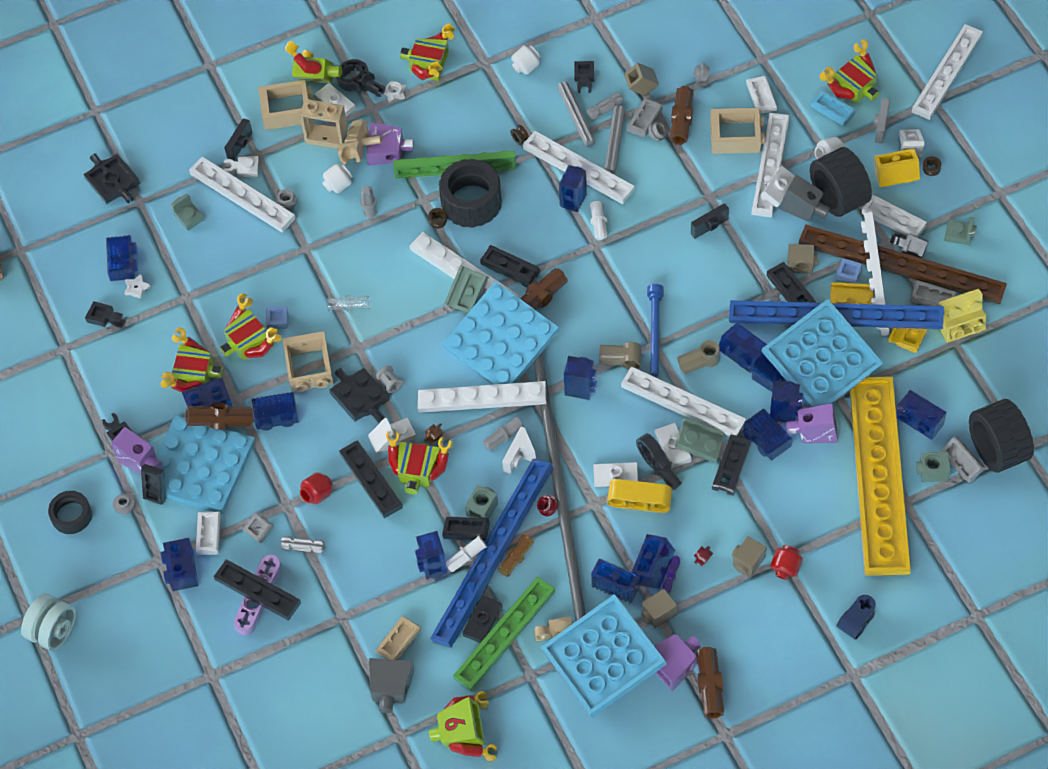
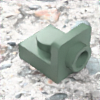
[171,194,204,231]
[944,217,977,245]

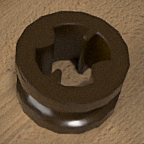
[510,125,529,145]
[922,156,941,176]
[428,208,447,229]

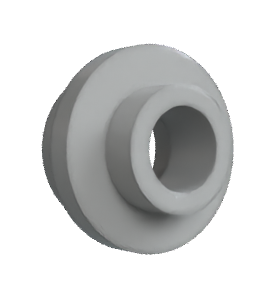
[693,63,710,82]
[648,122,667,142]
[276,189,297,209]
[113,493,135,515]

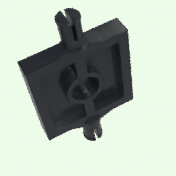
[83,153,140,205]
[330,368,389,423]

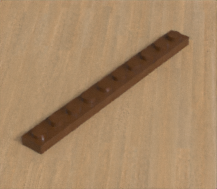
[799,224,1007,304]

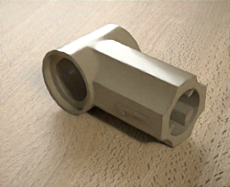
[677,340,720,375]
[599,342,642,370]

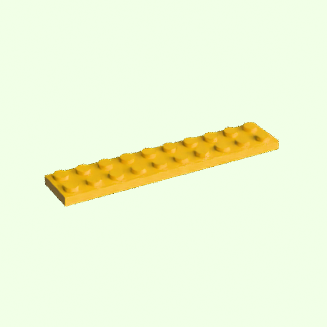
[850,377,911,576]

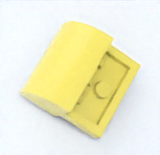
[939,289,986,343]

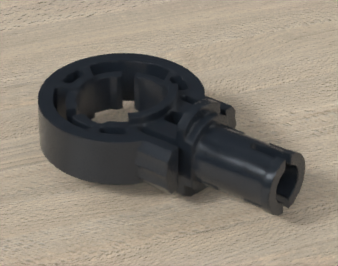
[336,59,385,97]
[636,433,682,490]

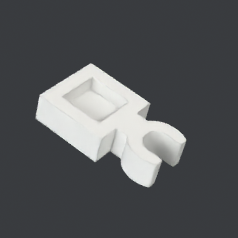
[223,156,259,178]

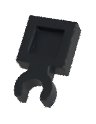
[574,61,594,93]
[102,413,133,441]

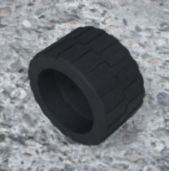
[809,147,872,217]
[439,159,502,228]
[968,399,1034,473]

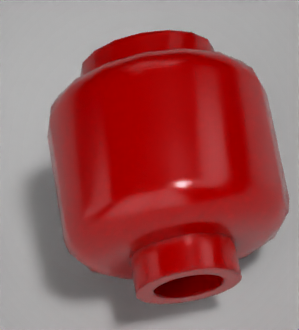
[299,472,332,505]
[770,545,803,580]

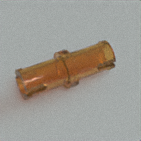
[498,534,534,577]

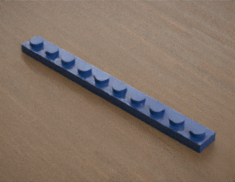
[729,300,944,329]
[430,459,554,648]

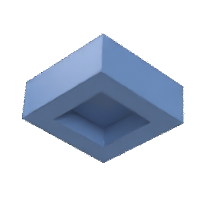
[836,258,862,283]
[266,306,288,329]

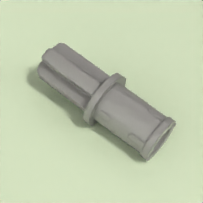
[360,186,377,218]
[483,417,524,450]

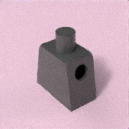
[779,175,830,221]
[369,658,414,713]

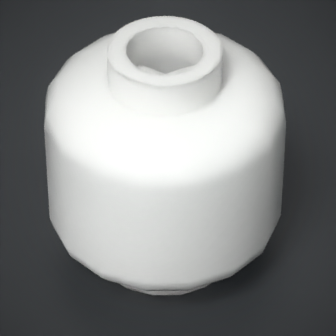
[511,45,541,75]
[815,137,846,159]
[322,164,353,194]

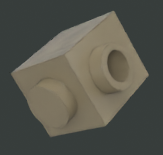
[624,62,659,96]
[732,536,767,577]
[641,589,677,629]

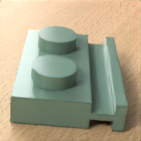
[444,265,489,314]
[675,417,725,463]

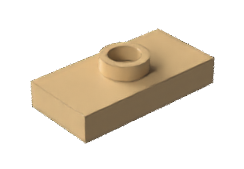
[376,616,421,660]

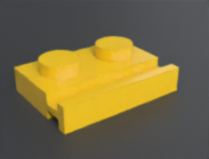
[830,282,873,304]
[888,328,928,354]

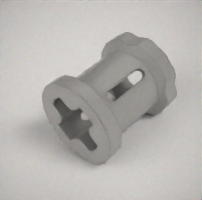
[376,365,404,394]

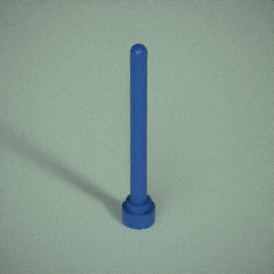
[647,284,664,377]

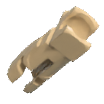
[338,119,382,164]

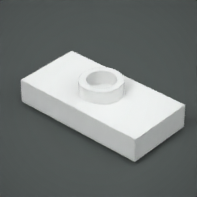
[746,76,777,114]
[314,83,356,117]
[761,165,795,207]
[655,423,691,469]
[593,462,638,487]
[196,512,221,555]

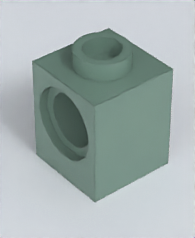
[916,452,950,483]
[465,485,498,518]

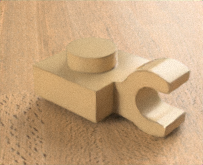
[534,616,572,642]

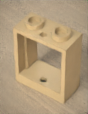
[258,80,312,130]
[300,99,348,149]
[710,108,765,154]
[282,331,334,392]

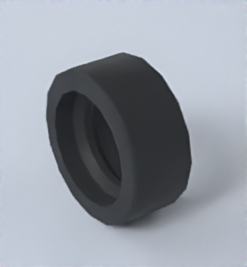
[48,491,92,534]

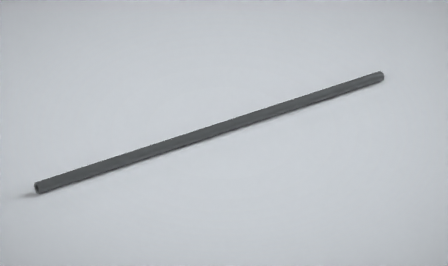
[533,353,586,621]

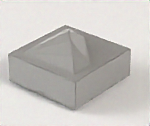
[243,512,274,543]

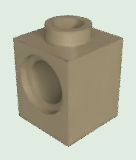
[787,244,818,274]

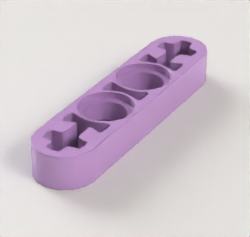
[234,555,281,635]

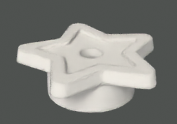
[384,81,406,103]
[124,275,151,299]

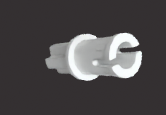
[590,201,607,240]
[445,536,487,572]

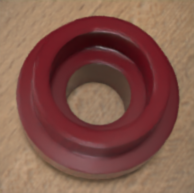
[537,495,558,517]
[694,546,713,566]

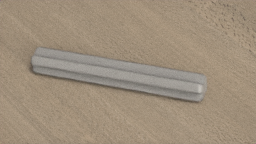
[558,81,594,146]
[605,105,625,174]

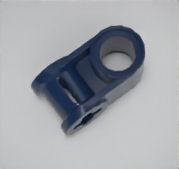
[836,595,876,640]

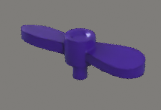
[662,556,680,593]

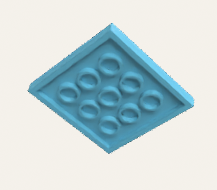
[442,281,560,385]
[761,299,883,408]
[156,415,255,514]
[541,594,667,718]

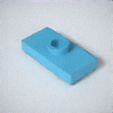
[810,90,855,126]

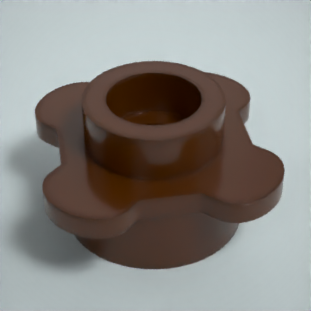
[424,423,444,444]

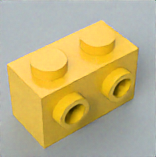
[874,148,920,187]

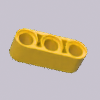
[607,479,673,513]

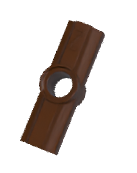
[670,86,694,145]
[520,268,568,310]
[185,403,253,430]
[697,647,724,719]

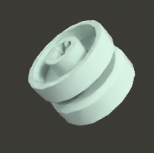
[21,593,76,651]

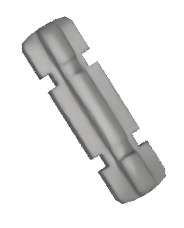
[587,92,623,120]
[281,536,325,553]

